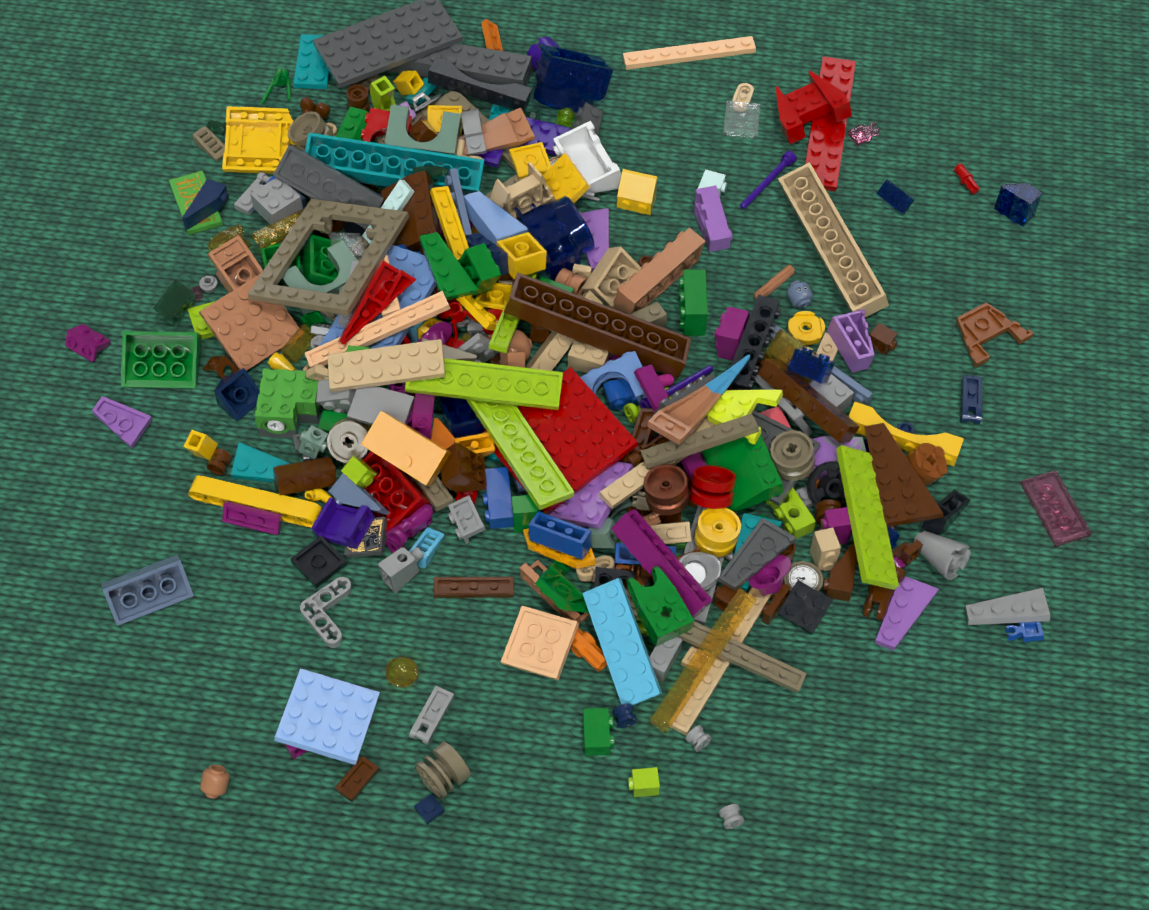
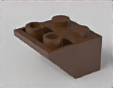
[441,443,487,492]

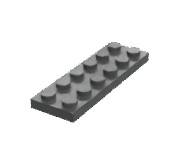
[273,144,384,229]

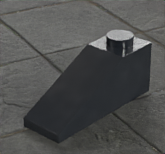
[922,490,971,536]

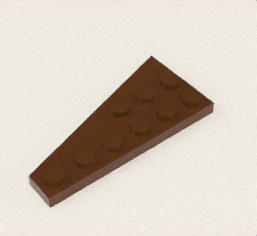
[865,423,944,527]

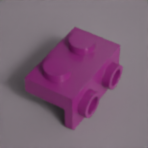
[65,324,111,362]

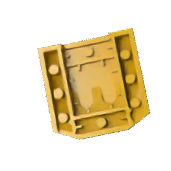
[222,106,295,174]

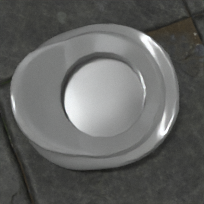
[679,552,721,591]

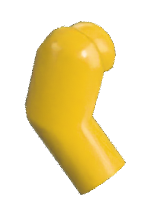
[304,488,333,504]

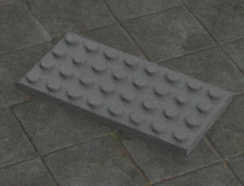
[313,0,463,88]

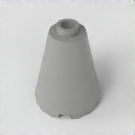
[914,531,971,580]

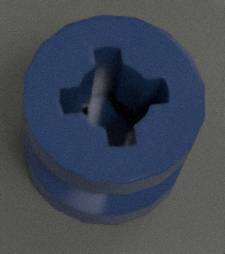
[613,703,637,728]

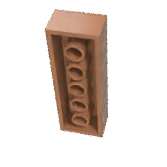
[613,227,705,314]

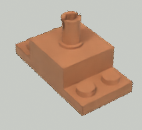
[207,235,263,293]

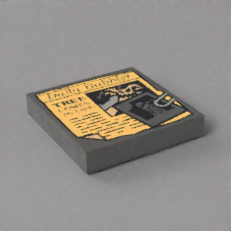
[344,517,387,558]

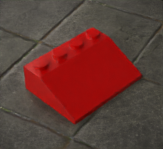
[356,451,431,538]

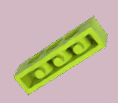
[765,488,816,539]

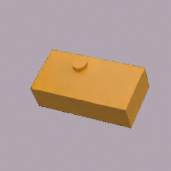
[361,411,451,486]

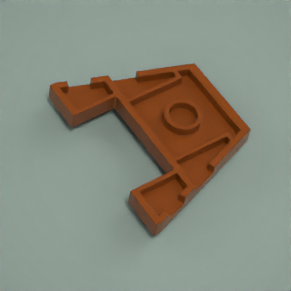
[956,303,1034,368]

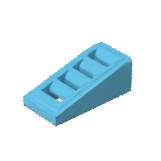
[409,527,445,569]

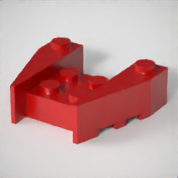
[775,71,852,144]

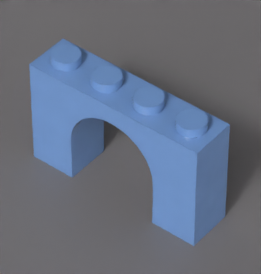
[580,351,646,403]

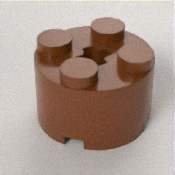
[906,443,948,487]

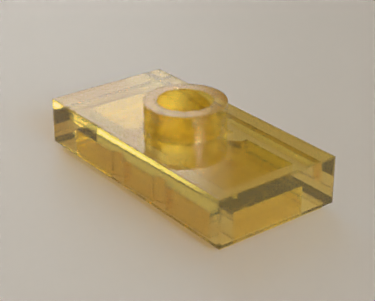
[281,324,316,363]

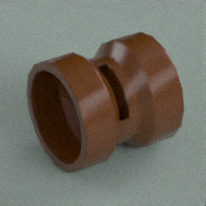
[207,449,232,475]

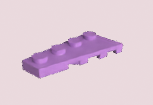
[574,208,609,272]
[875,576,939,651]

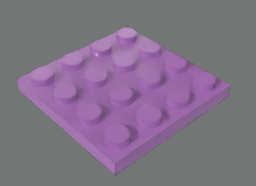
[541,462,633,529]

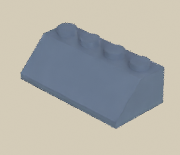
[101,555,194,626]

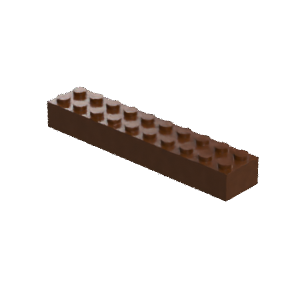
[503,272,691,378]

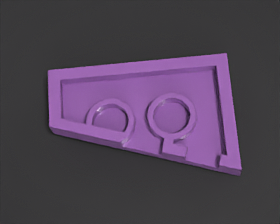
[92,396,152,449]

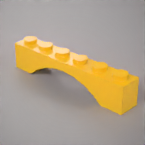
[849,402,964,466]

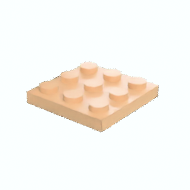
[501,606,579,681]

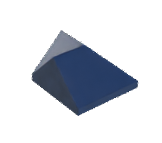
[214,368,260,421]

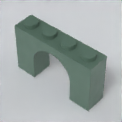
[385,105,462,155]
[281,240,358,315]

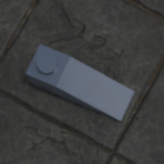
[329,473,390,515]

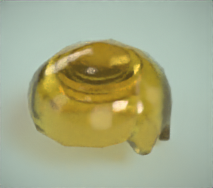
[386,656,419,688]

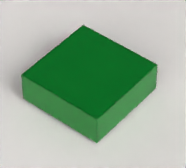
[300,310,326,333]

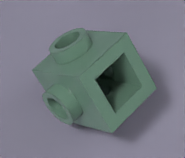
[298,425,328,459]

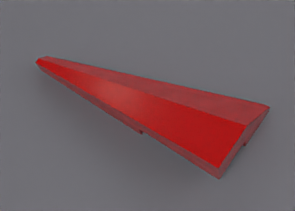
[338,260,416,345]

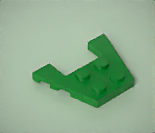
[535,560,589,613]

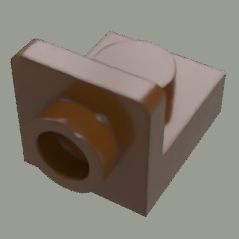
[892,540,923,567]

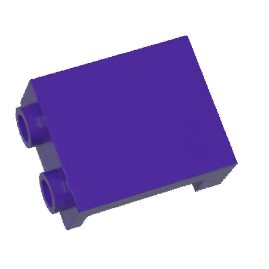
[312,498,375,549]

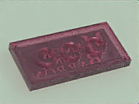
[1020,470,1092,547]

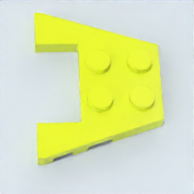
[707,390,783,444]

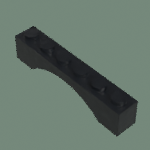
[428,57,532,113]

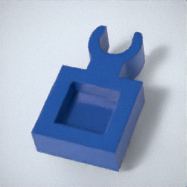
[1005,622,1044,642]

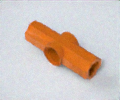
[567,618,607,672]

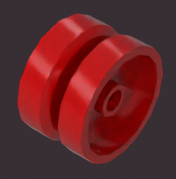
[690,465,736,509]

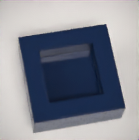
[414,794,444,825]

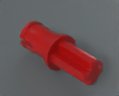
[954,164,980,194]

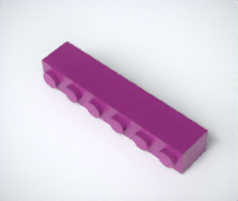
[611,509,713,618]

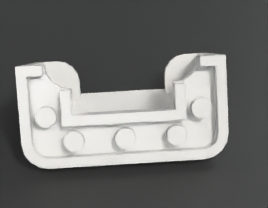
[553,121,621,193]

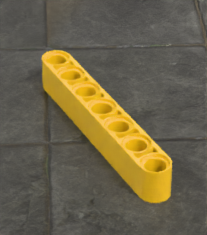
[188,475,322,528]

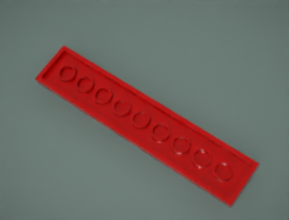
[805,56,856,192]

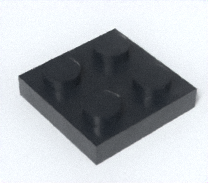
[290,536,347,588]
[777,580,833,635]

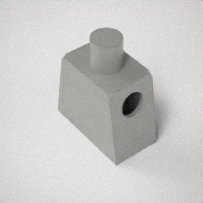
[378,547,424,594]

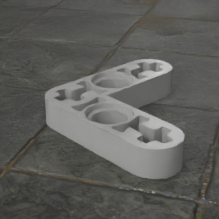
[300,577,352,648]

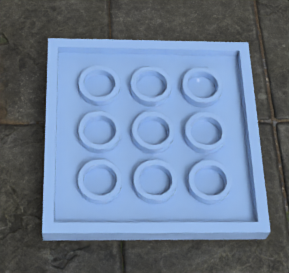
[274,668,380,765]

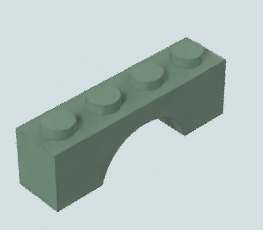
[588,491,638,548]

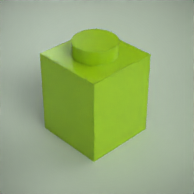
[341,456,377,489]
[628,767,660,797]

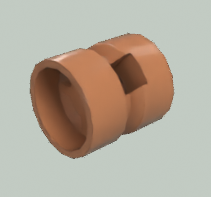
[555,268,587,296]

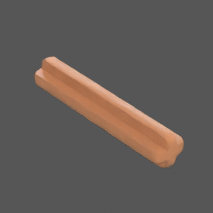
[753,265,795,300]

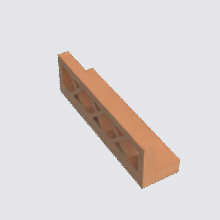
[520,560,590,625]

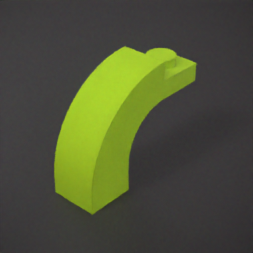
[370,76,396,111]

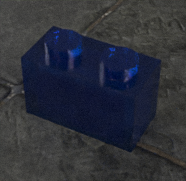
[788,346,835,384]

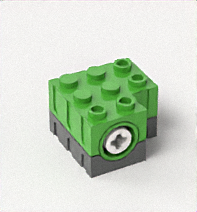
[255,368,322,439]

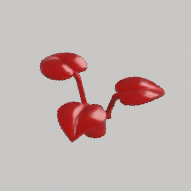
[435,289,503,349]

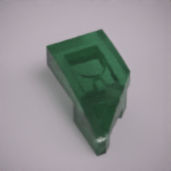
[412,166,448,183]

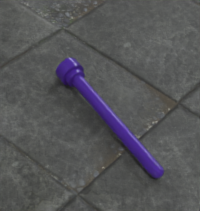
[740,151,797,209]
[640,365,713,409]

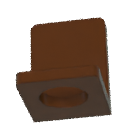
[203,356,238,378]

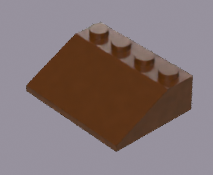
[381,171,442,251]

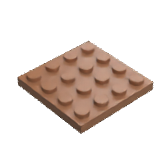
[199,273,303,371]

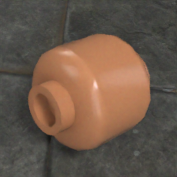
[200,765,230,799]

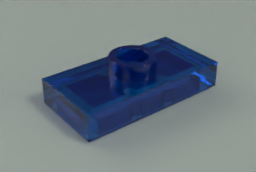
[876,179,914,214]

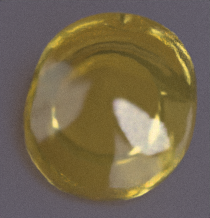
[207,224,251,252]

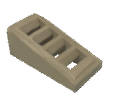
[192,126,225,162]

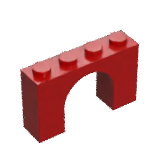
[361,107,413,142]

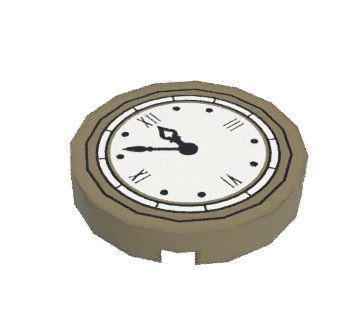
[783,561,823,592]

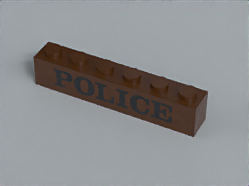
[757,359,860,443]

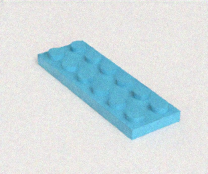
[582,578,662,706]

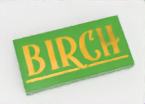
[169,170,223,235]

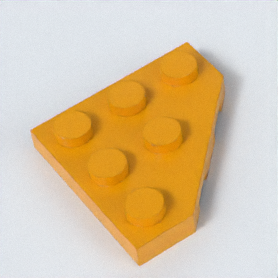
[523,526,596,569]

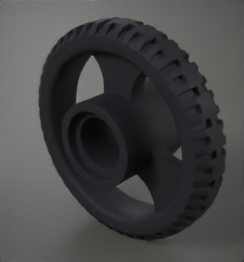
[807,461,847,507]

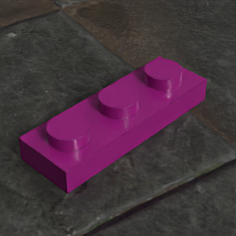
[222,501,282,535]

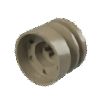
[415,741,471,799]

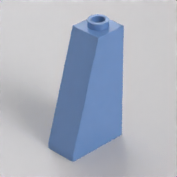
[463,191,528,245]

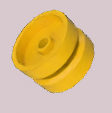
[694,508,741,558]

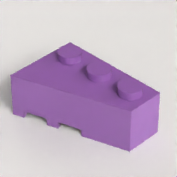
[694,185,733,252]
[827,309,874,373]

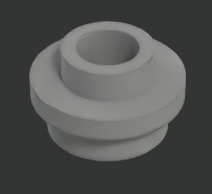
[199,276,218,293]

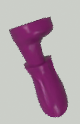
[385,504,433,554]

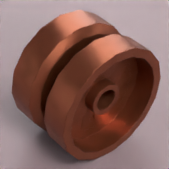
[644,464,689,515]

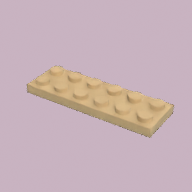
[328,339,446,392]

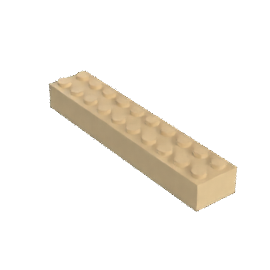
[778,162,889,317]

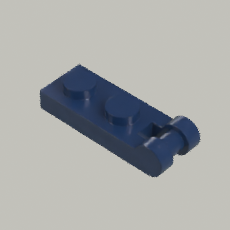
[960,375,982,424]

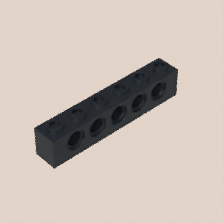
[727,294,781,390]

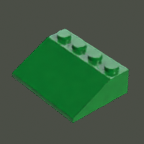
[121,331,202,389]
[702,435,784,512]

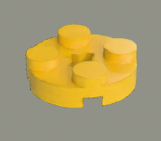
[787,311,825,345]

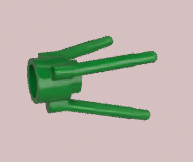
[261,68,291,104]

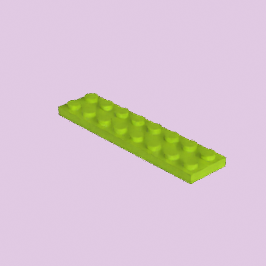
[405,358,563,410]
[466,399,574,510]
[836,445,899,590]

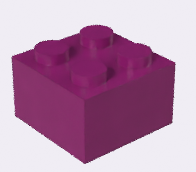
[714,307,749,361]

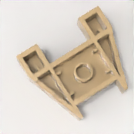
[490,162,555,219]

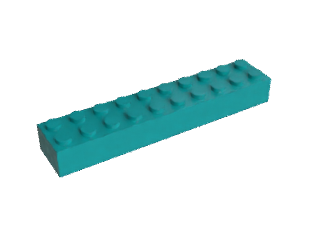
[305,133,484,196]

